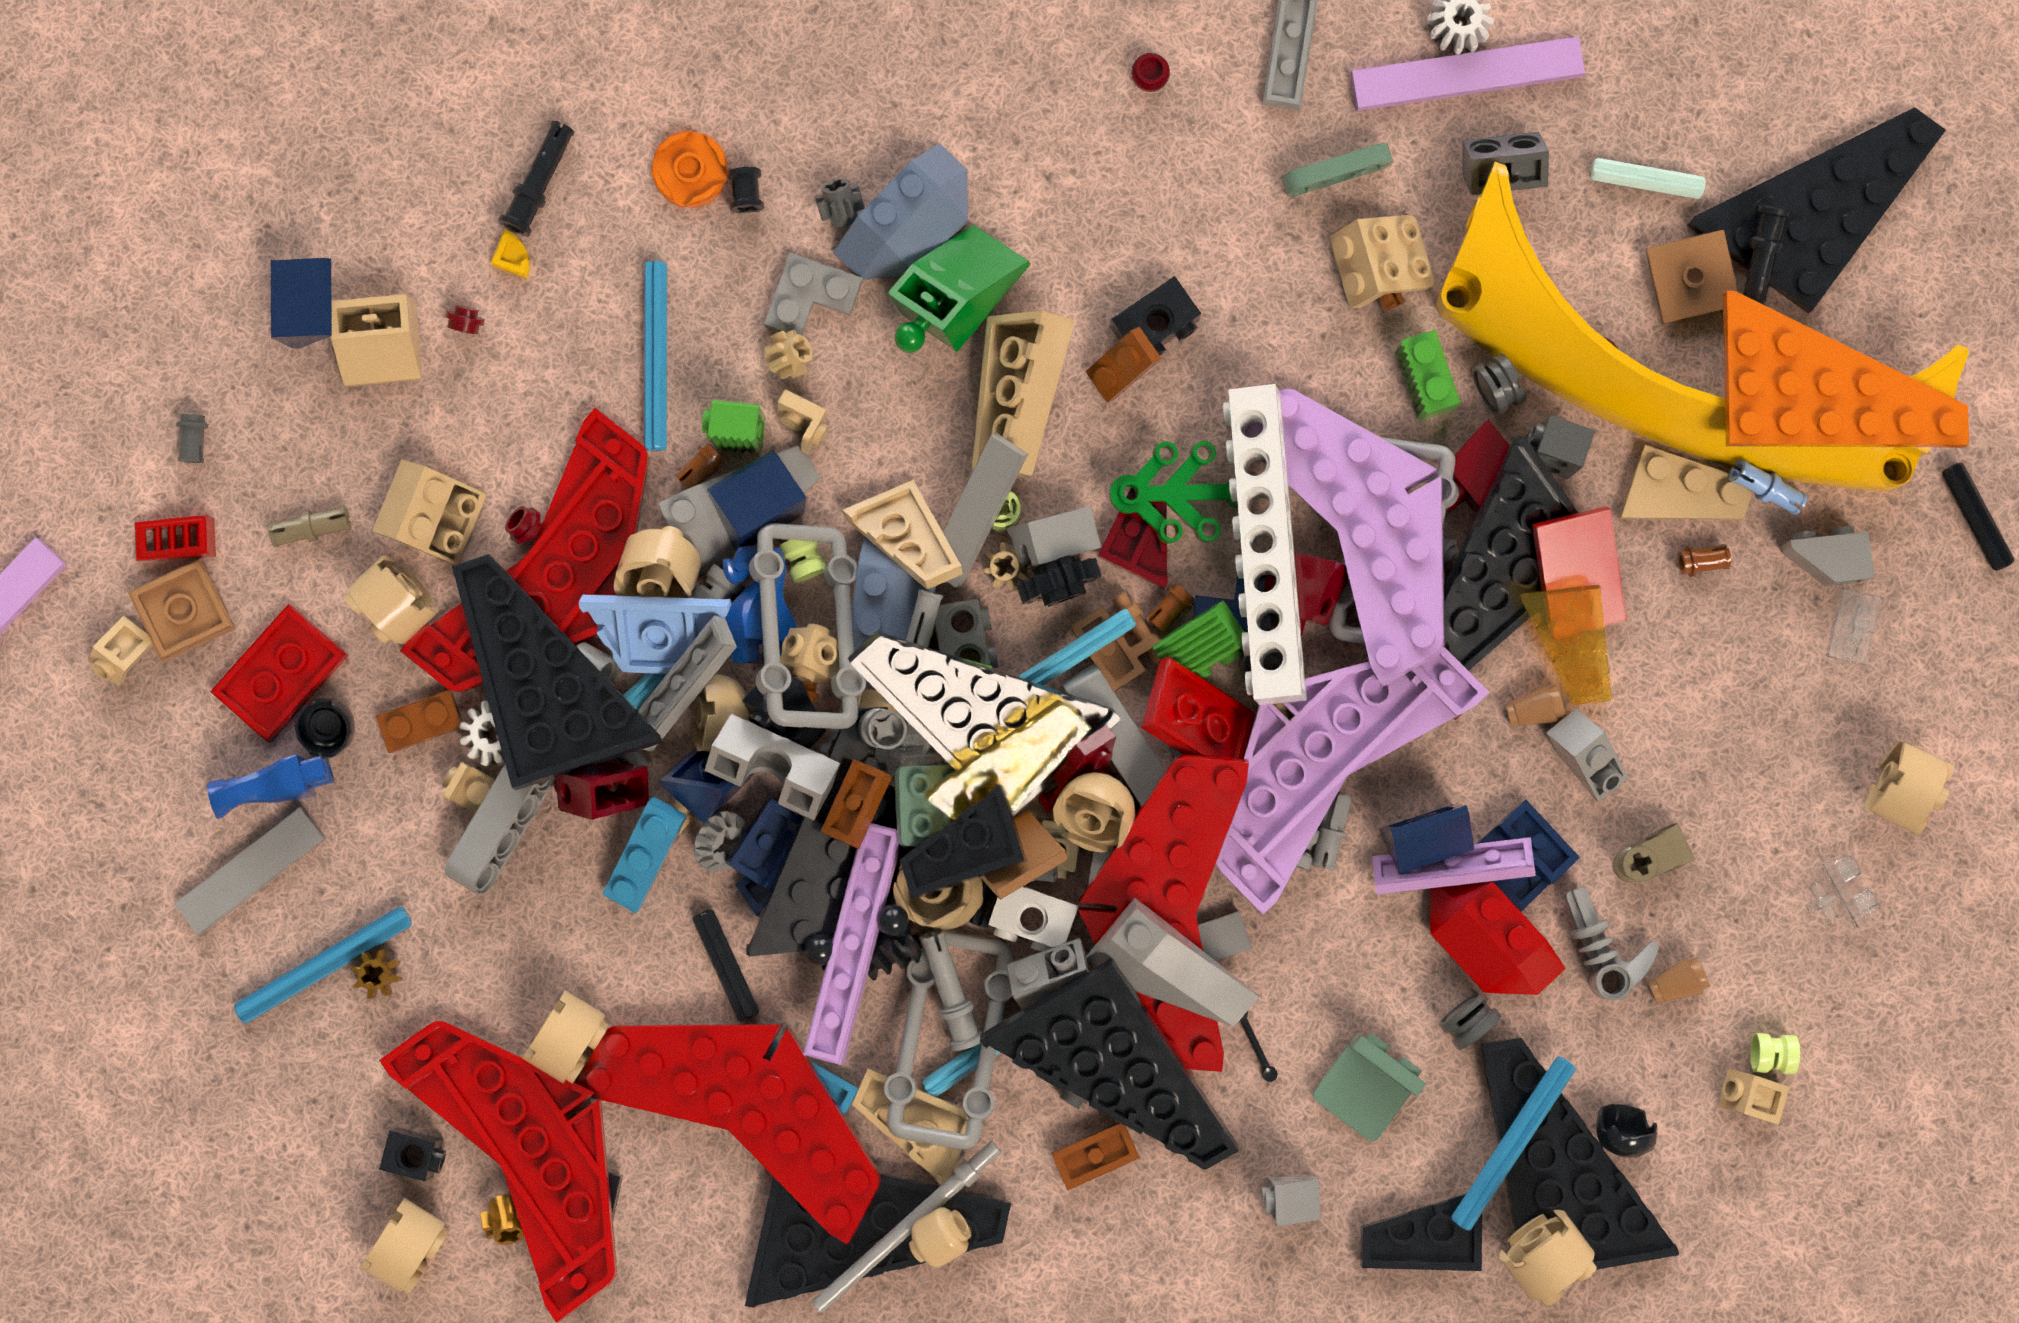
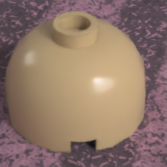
[690,674,750,752]
[1053,772,1135,853]

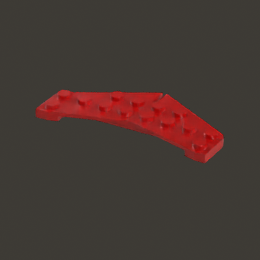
[400,407,649,692]
[1079,755,1249,1072]
[379,1021,617,1323]
[576,1024,881,1244]

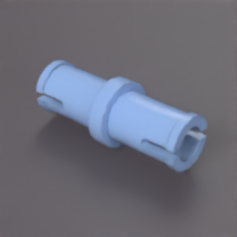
[1729,459,1807,515]

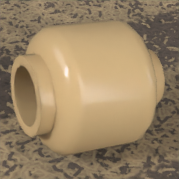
[909,1207,971,1268]

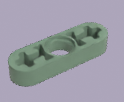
[1281,143,1394,197]

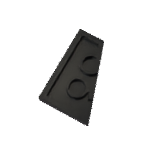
[900,784,1027,899]
[1360,1194,1482,1271]

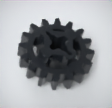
[1016,555,1102,607]

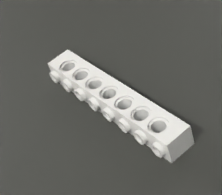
[1223,384,1307,705]

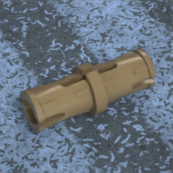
[268,505,352,547]

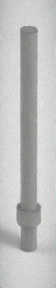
[812,1140,1002,1313]

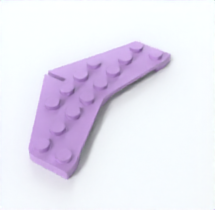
[1230,389,1444,687]
[1216,647,1489,915]

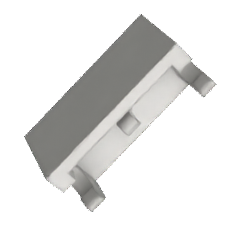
[1007,506,1101,566]

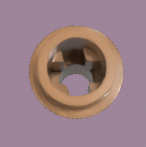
[1505,685,1566,727]
[1647,957,1711,1004]

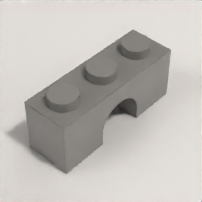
[705,714,840,820]

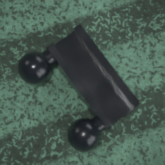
[804,904,923,981]

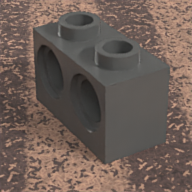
[1462,132,1549,195]
[1525,415,1596,479]
[935,598,999,669]

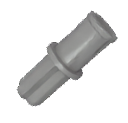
[1311,792,1352,871]

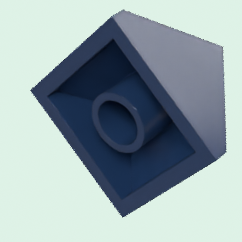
[271,258,332,349]
[706,450,807,551]
[660,747,754,824]
[1379,804,1474,874]

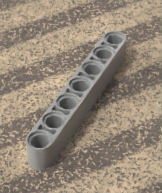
[445,642,619,895]

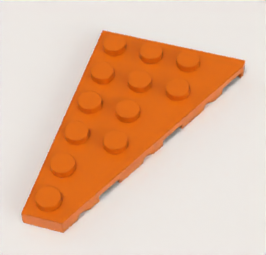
[1723,291,1969,448]

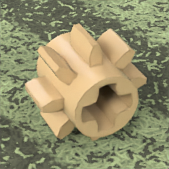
[764,330,812,379]
[983,543,1032,591]

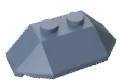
[833,144,968,280]
[851,536,936,687]

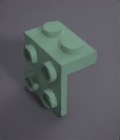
[895,765,969,846]
[1313,1033,1427,1141]

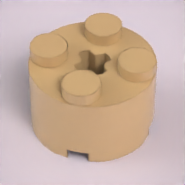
[614,526,702,598]
[344,555,439,644]
[1865,741,1954,835]
[893,865,983,930]
[522,990,609,1084]
[359,1198,449,1294]
[1499,1210,1597,1306]

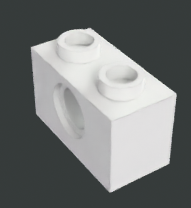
[988,887,1078,952]

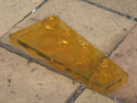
[924,699,1091,820]

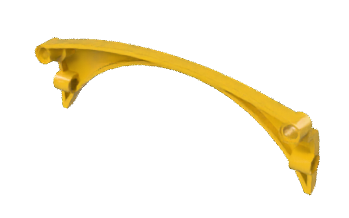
[1436,162,1969,492]

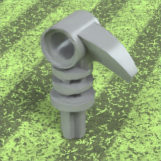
[1565,887,1659,1000]

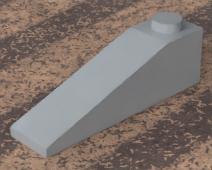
[658,444,820,577]
[1086,898,1259,1027]

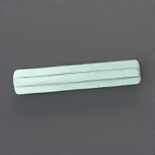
[1590,158,1706,199]

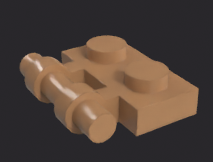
[1070,592,1161,692]

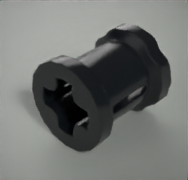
[727,167,764,213]

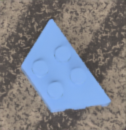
[579,594,731,674]

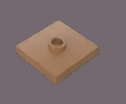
[1645,230,1738,324]
[127,558,236,663]
[981,809,1068,900]

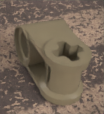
[1613,823,1695,883]

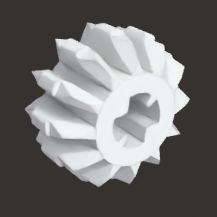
[1427,0,1494,55]
[460,701,505,766]

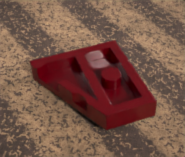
[1098,488,1168,590]
[1038,725,1117,813]

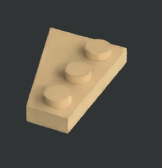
[1618,445,1753,520]
[852,1067,968,1185]

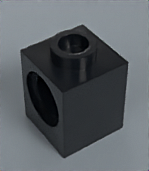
[379,1127,446,1181]

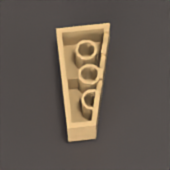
[972,310,1075,477]

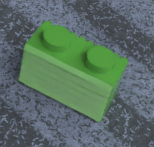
[1395,330,1461,421]
[702,400,766,455]
[1153,600,1244,679]

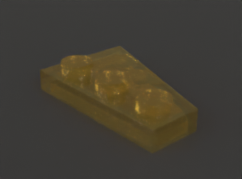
[1520,584,1612,705]

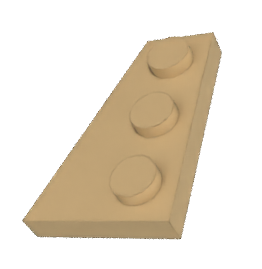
[843,480,963,590]

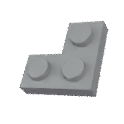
[764,253,863,336]

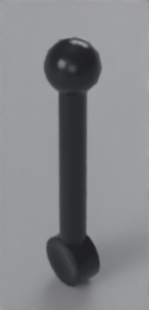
[1239,1011,1278,1082]

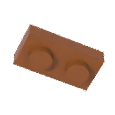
[1085,327,1162,403]
[376,690,463,753]
[820,759,892,849]
[1051,1122,1140,1190]

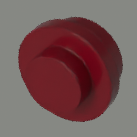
[1131,53,1170,92]
[445,305,485,334]
[505,506,541,544]

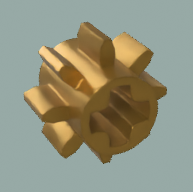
[351,950,403,999]
[480,1194,524,1245]

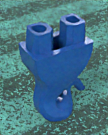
[723,546,797,665]
[207,754,335,819]

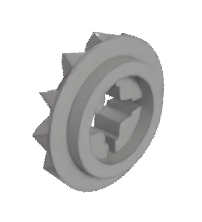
[694,811,747,873]

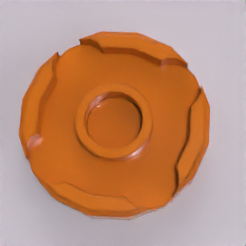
[651,131,729,208]

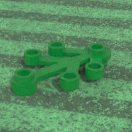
[1109,441,1238,544]

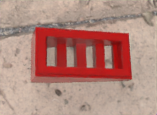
[135,515,216,562]

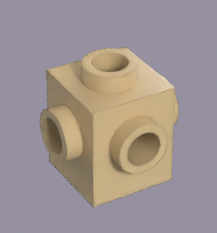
[780,624,840,684]

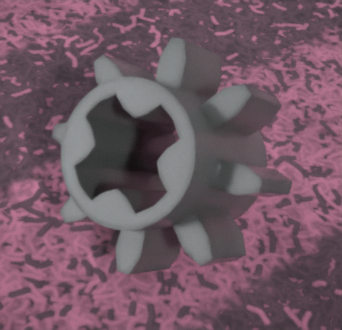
[815,179,865,227]

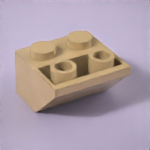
[331,294,422,387]
[372,459,487,565]

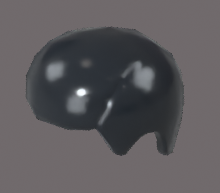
[294,698,356,758]
[1596,1104,1658,1158]

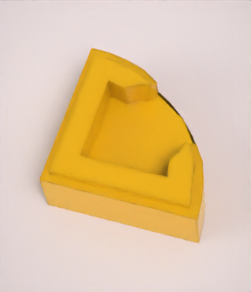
[490,229,531,280]

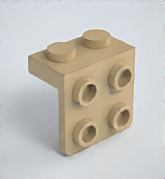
[1329,215,1435,309]

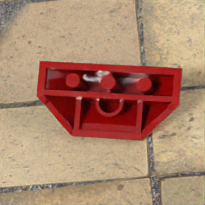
[1429,881,1566,995]

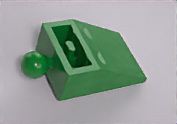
[888,225,1031,353]

